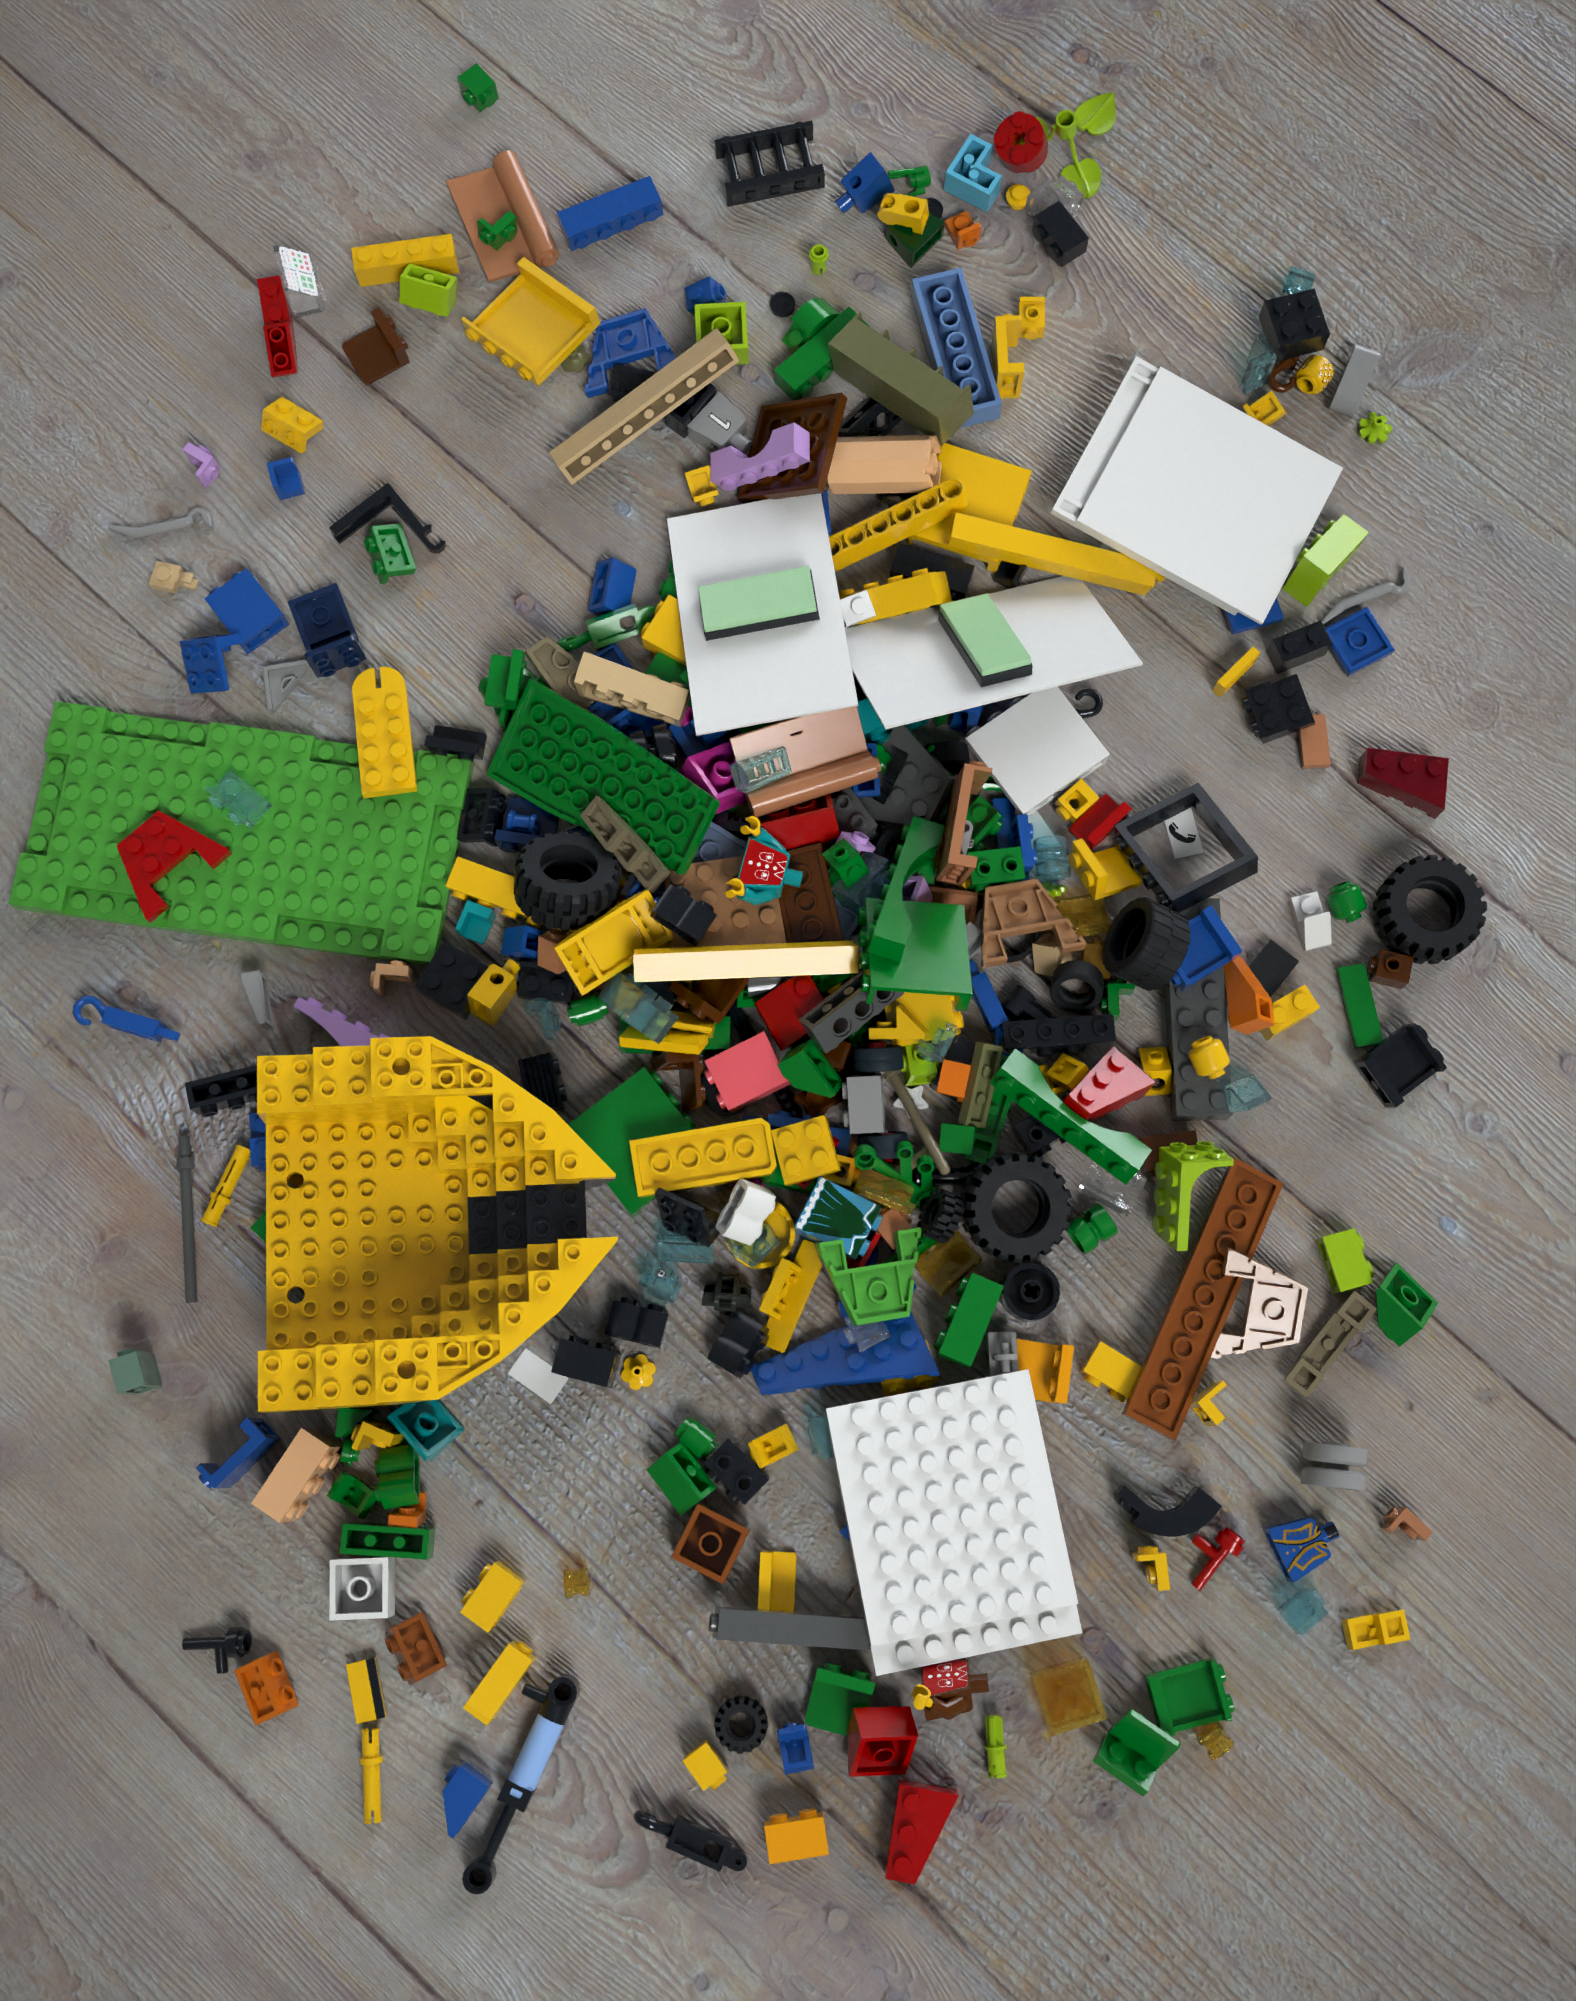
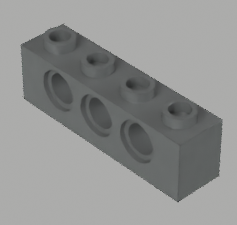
[799,969,904,1054]

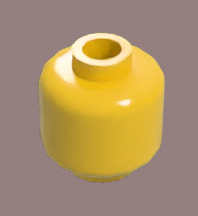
[1188,1036,1230,1080]

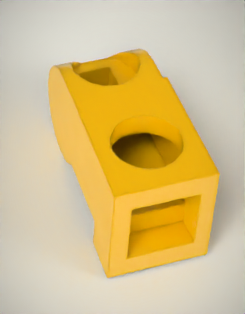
[877,193,929,234]

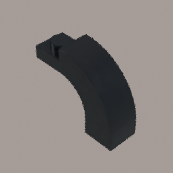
[1114,1485,1222,1537]

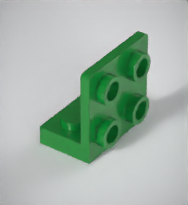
[1093,1709,1181,1796]

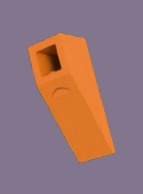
[1224,956,1275,1035]

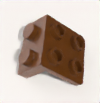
[342,307,410,385]
[669,978,749,1024]
[652,1051,706,1113]

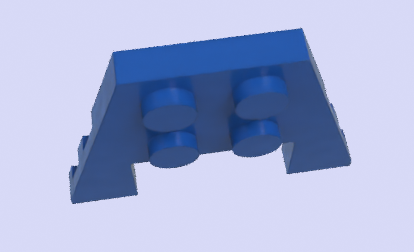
[584,308,676,398]

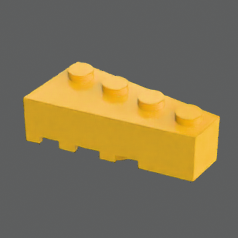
[839,568,952,627]

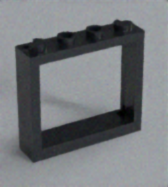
[1113,783,1258,913]

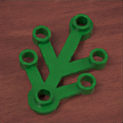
[854,1141,937,1211]

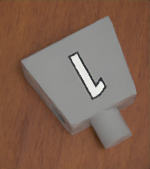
[687,392,752,454]

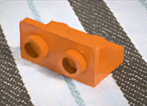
[234,1651,298,1726]

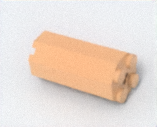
[827,435,942,494]

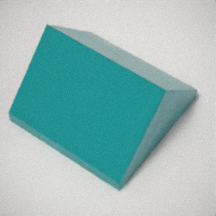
[387,1400,464,1461]

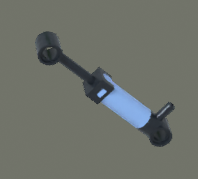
[462,1674,580,1894]

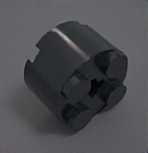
[1000,1263,1060,1322]

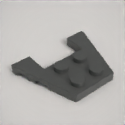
[859,724,955,825]

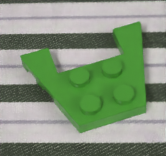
[815,1227,921,1325]

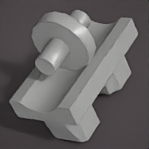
[987,1332,1018,1377]

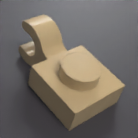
[149,561,199,594]

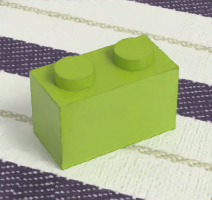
[399,263,457,317]
[1316,1228,1374,1294]

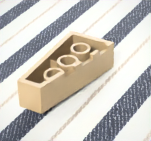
[574,651,690,727]

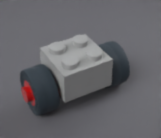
[842,1041,909,1163]

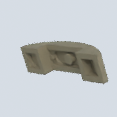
[1284,1291,1377,1399]

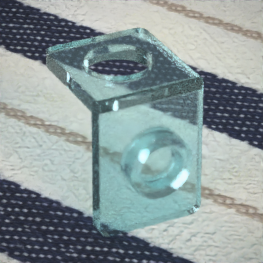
[1282,267,1315,295]
[724,1224,780,1268]

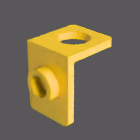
[1139,1047,1172,1096]

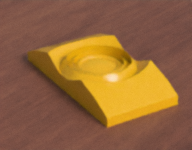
[553,889,673,996]

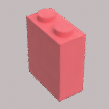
[703,1031,791,1113]

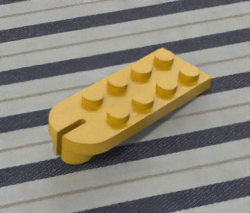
[352,667,418,799]

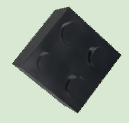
[1259,288,1330,362]
[414,941,488,1020]
[551,1335,621,1389]

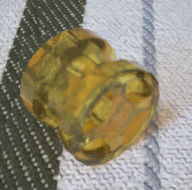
[563,1567,591,1599]
[1196,1722,1235,1760]

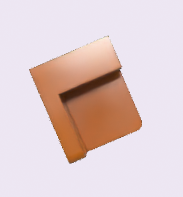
[937,1059,971,1102]

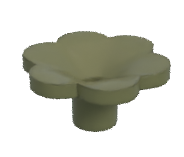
[561,344,590,373]

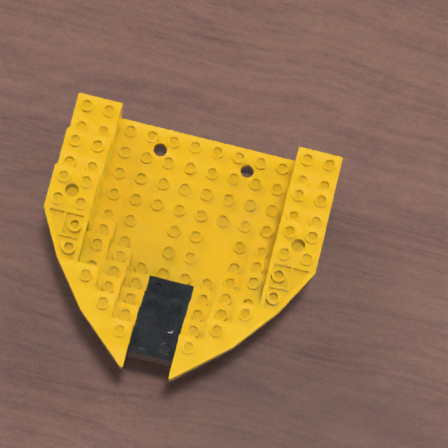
[257,1036,618,1413]

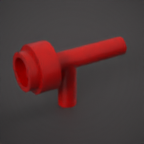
[1191,1526,1245,1591]

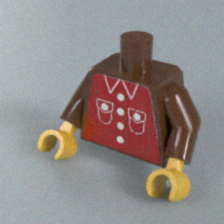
[911,1658,989,1721]

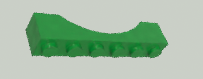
[866,816,945,962]
[990,1048,1152,1185]

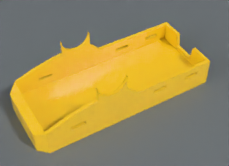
[629,1118,777,1198]

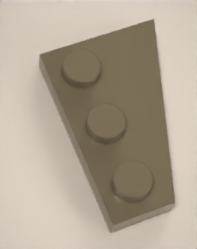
[524,637,596,709]

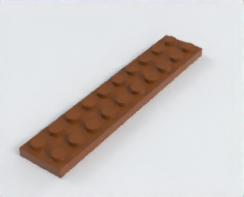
[1122,1158,1284,1440]

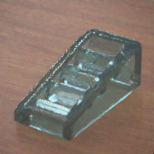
[730,746,792,794]

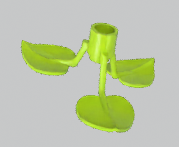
[1019,92,1116,199]

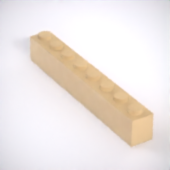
[549,328,740,485]

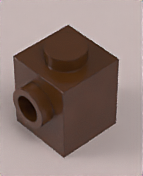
[1367,949,1414,989]

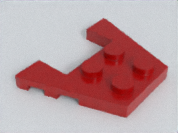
[116,810,232,923]

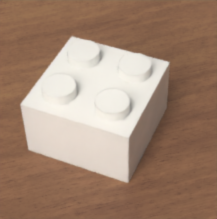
[329,1556,395,1621]

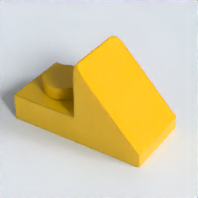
[869,1004,929,1039]

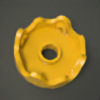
[725,1201,795,1269]

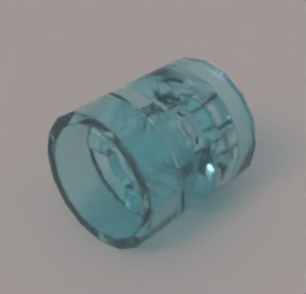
[1033,835,1071,882]

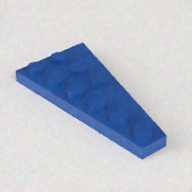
[751,1310,940,1396]

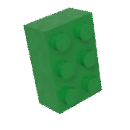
[934,1273,1004,1369]

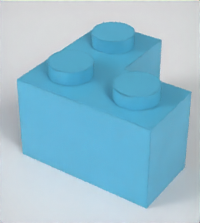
[944,134,1002,212]

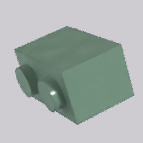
[108,1348,163,1395]

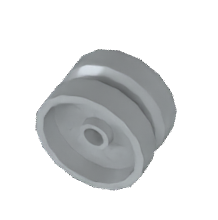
[1300,1442,1369,1491]

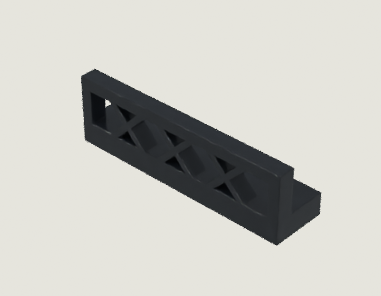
[838,397,902,437]

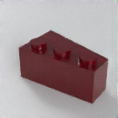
[1357,748,1449,819]

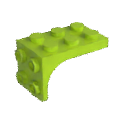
[1152,1141,1234,1251]

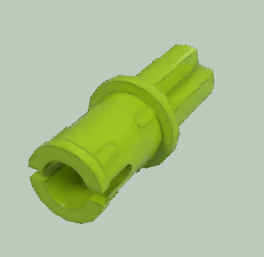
[984,1715,1007,1778]

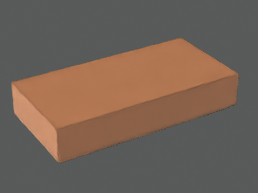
[1298,714,1331,769]

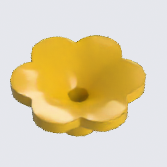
[621,1354,656,1390]

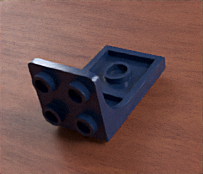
[287,583,367,678]

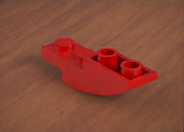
[257,275,298,378]

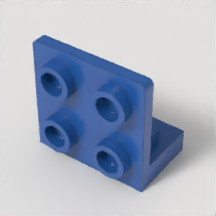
[180,633,241,693]

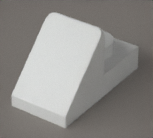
[1289,892,1332,951]

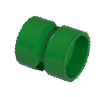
[1067,1203,1118,1255]

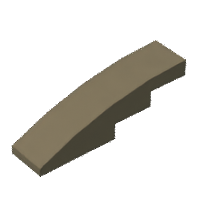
[580,795,670,893]

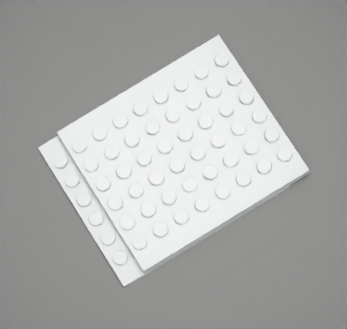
[1050,356,1343,625]
[825,1369,1082,1676]

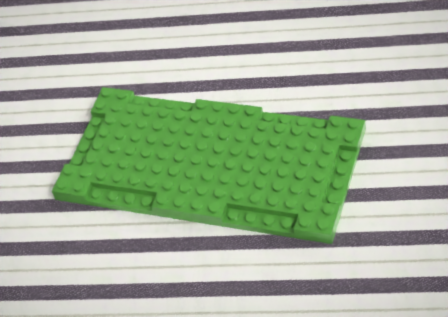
[8,701,475,966]

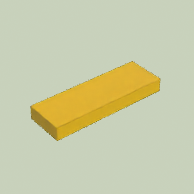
[619,1026,708,1055]

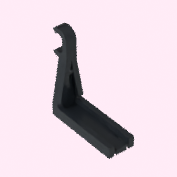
[329,483,446,553]

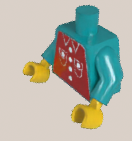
[725,816,803,905]

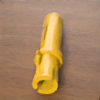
[200,1144,251,1228]
[359,1727,383,1824]

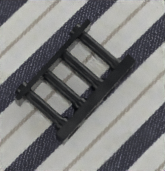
[714,120,825,207]

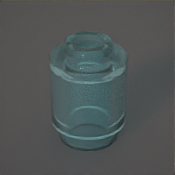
[807,1416,834,1459]

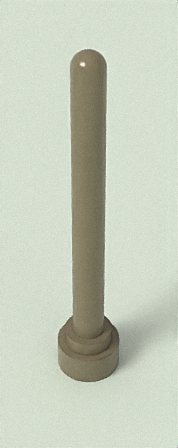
[883,1070,950,1175]

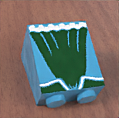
[795,1176,884,1261]

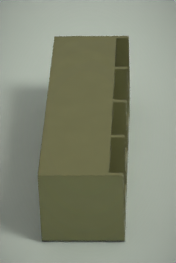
[828,312,974,446]

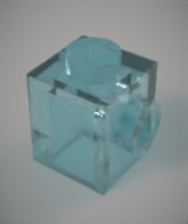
[1277,1587,1329,1636]

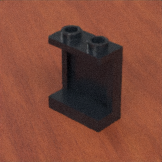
[1354,1023,1447,1108]

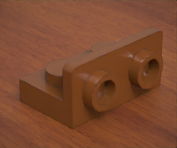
[385,1612,447,1685]

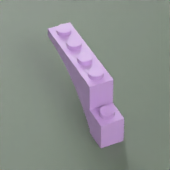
[293,997,390,1046]

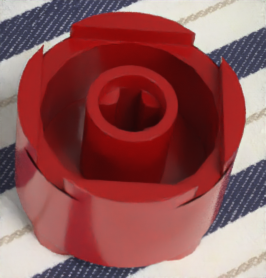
[993,111,1048,174]

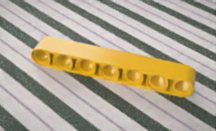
[829,479,968,572]

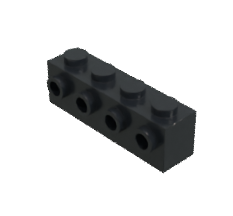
[185,1065,257,1117]

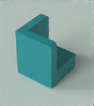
[455,900,496,945]

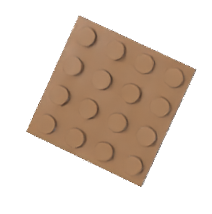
[664,856,786,947]

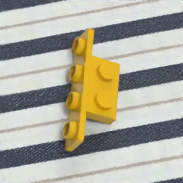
[759,1240,822,1353]

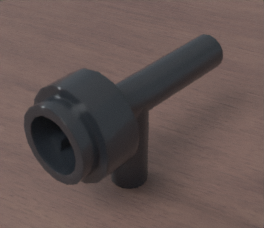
[182,1627,252,1674]

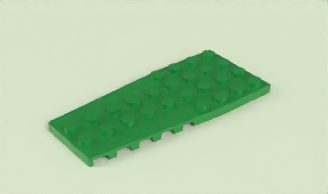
[486,679,720,875]

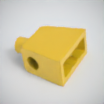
[467,959,520,1027]

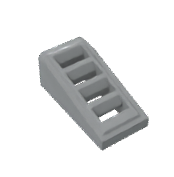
[239,970,273,1030]

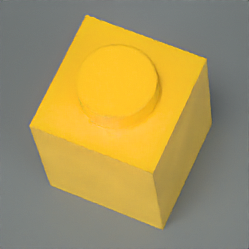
[682,1739,729,1791]

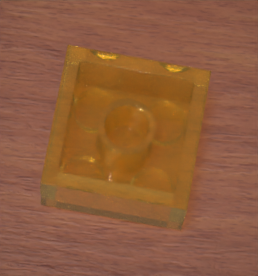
[1029,1656,1107,1737]

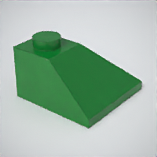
[1376,1263,1438,1347]

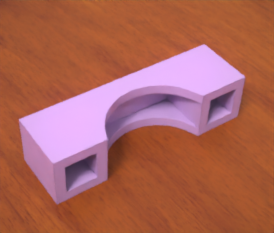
[711,422,810,491]

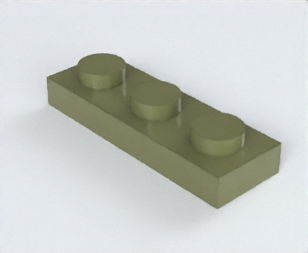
[958,1041,1003,1128]

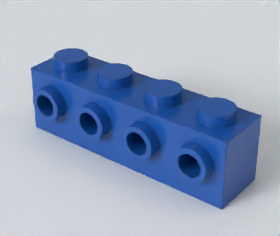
[557,176,663,251]

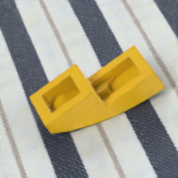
[1341,1609,1411,1650]

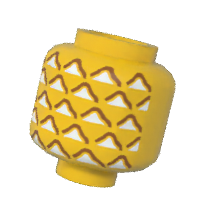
[1295,355,1334,395]

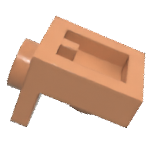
[1380,1507,1433,1541]

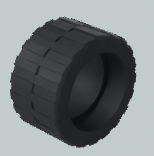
[1102,897,1191,991]

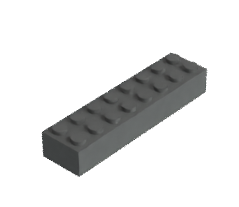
[1164,898,1233,1121]

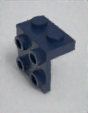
[494,797,559,853]

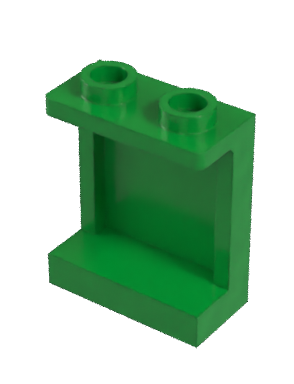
[1144,1658,1235,1736]

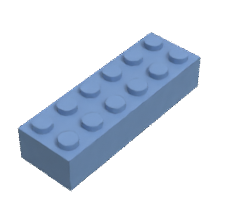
[911,268,1002,428]

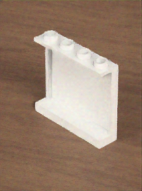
[964,687,1110,816]

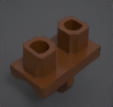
[794,1078,845,1118]

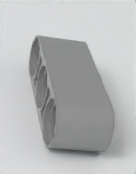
[1329,344,1380,418]

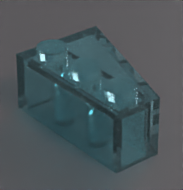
[598,972,679,1044]

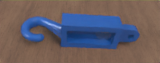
[969,958,1024,1056]
[72,995,181,1043]

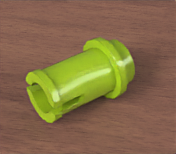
[809,244,829,275]

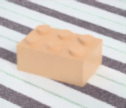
[251,1428,343,1523]

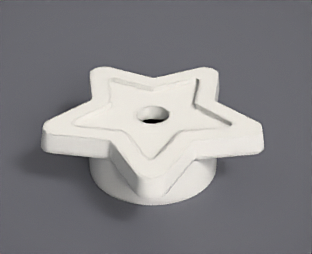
[893,1085,929,1119]

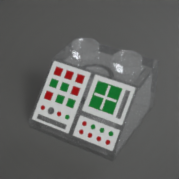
[273,245,327,318]

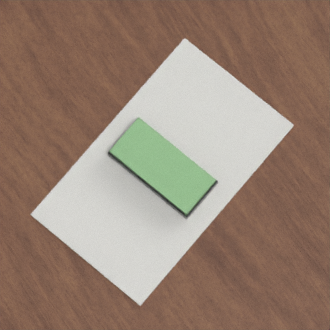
[667,493,858,736]
[845,576,1143,730]

